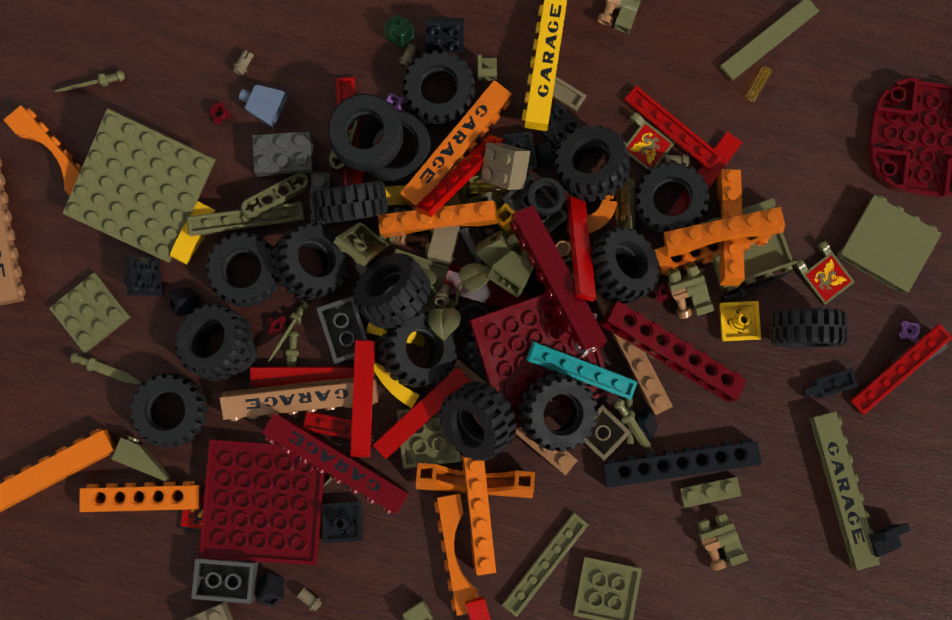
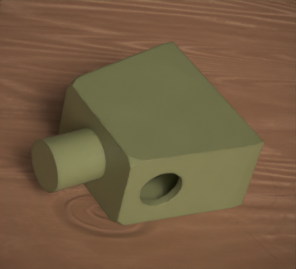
[475,230,521,268]
[487,251,534,298]

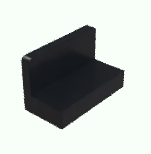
[869,523,911,557]

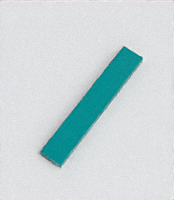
[526,342,638,400]

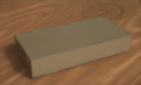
[552,77,587,112]

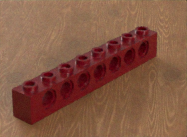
[600,301,747,403]

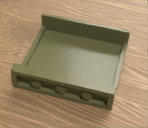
[836,195,942,295]
[700,198,797,291]

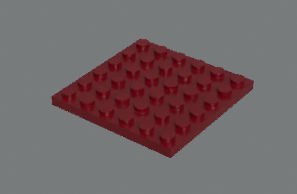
[469,293,611,429]
[199,440,325,565]

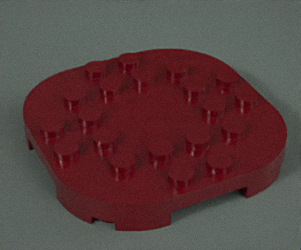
[868,78,952,198]

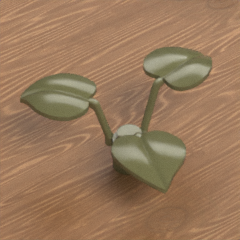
[422,263,491,341]

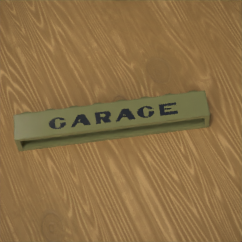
[809,412,880,571]

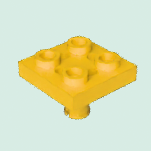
[719,301,761,342]

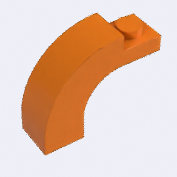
[565,195,617,236]

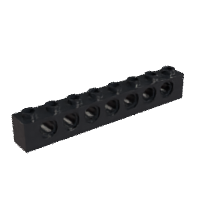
[602,438,762,488]

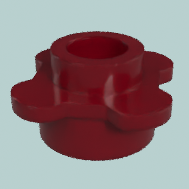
[208,102,231,124]
[652,281,673,303]
[267,316,287,336]

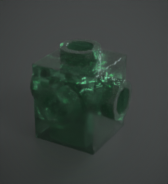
[384,14,415,49]

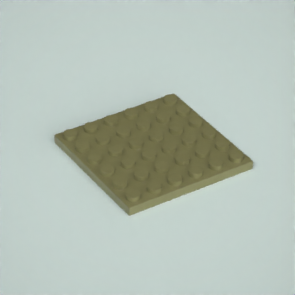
[62,108,216,263]

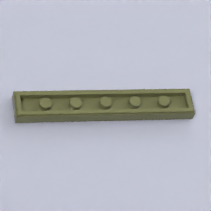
[720,0,819,82]
[186,202,305,237]
[501,512,589,617]

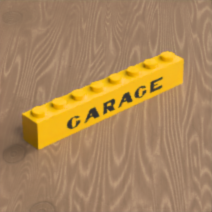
[522,0,567,131]

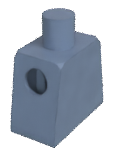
[239,85,288,129]

